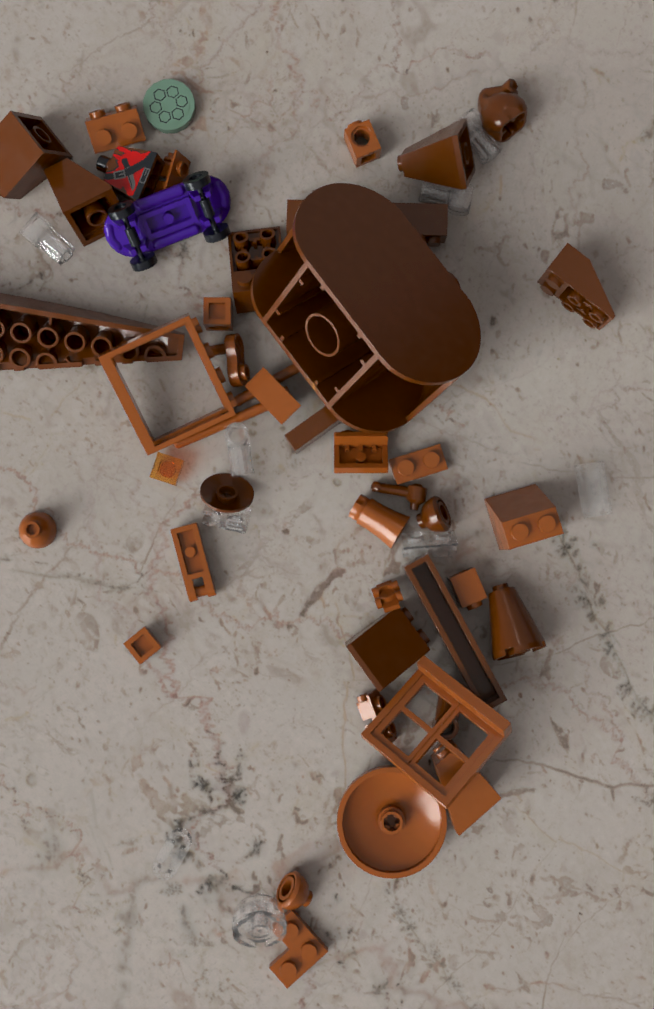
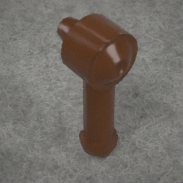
[371,481,428,511]

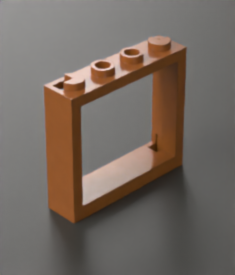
[98,313,238,456]

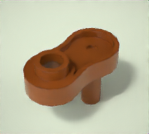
[210,333,250,387]

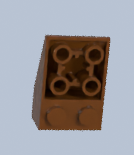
[228,226,282,314]
[537,243,615,330]

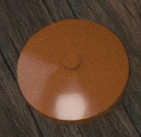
[337,765,447,879]

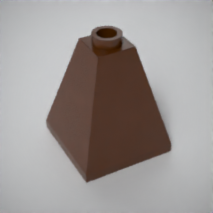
[397,118,476,190]

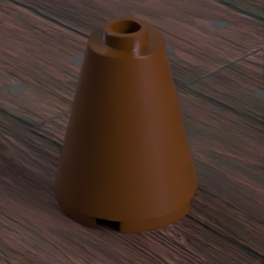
[488,583,547,661]

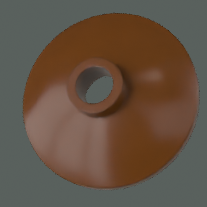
[200,473,254,513]

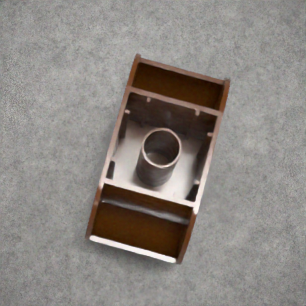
[251,183,481,433]

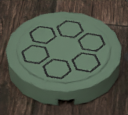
[143,79,196,134]

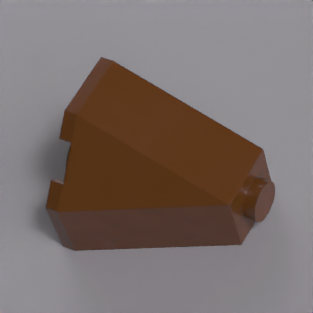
[44,158,119,247]

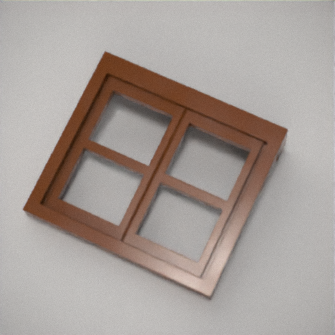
[361,655,512,809]

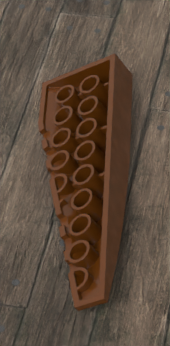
[0,293,185,371]

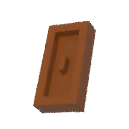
[389,444,448,485]

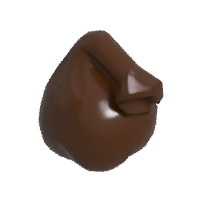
[478,78,527,143]

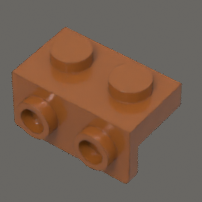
[85,102,146,154]
[334,430,388,473]

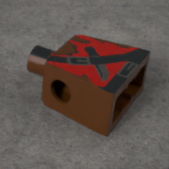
[96,146,165,201]

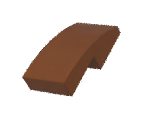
[245,367,301,424]

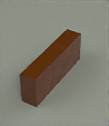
[284,406,341,454]

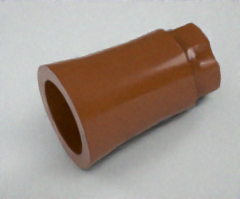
[348,494,410,549]

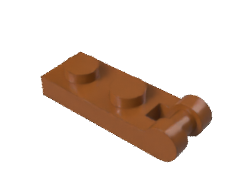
[170,523,217,602]

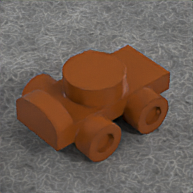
[371,580,404,613]

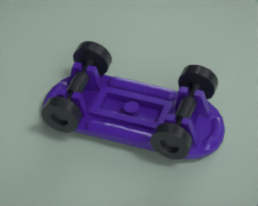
[104,171,231,272]

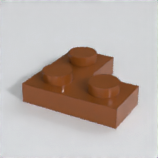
[269,910,328,989]

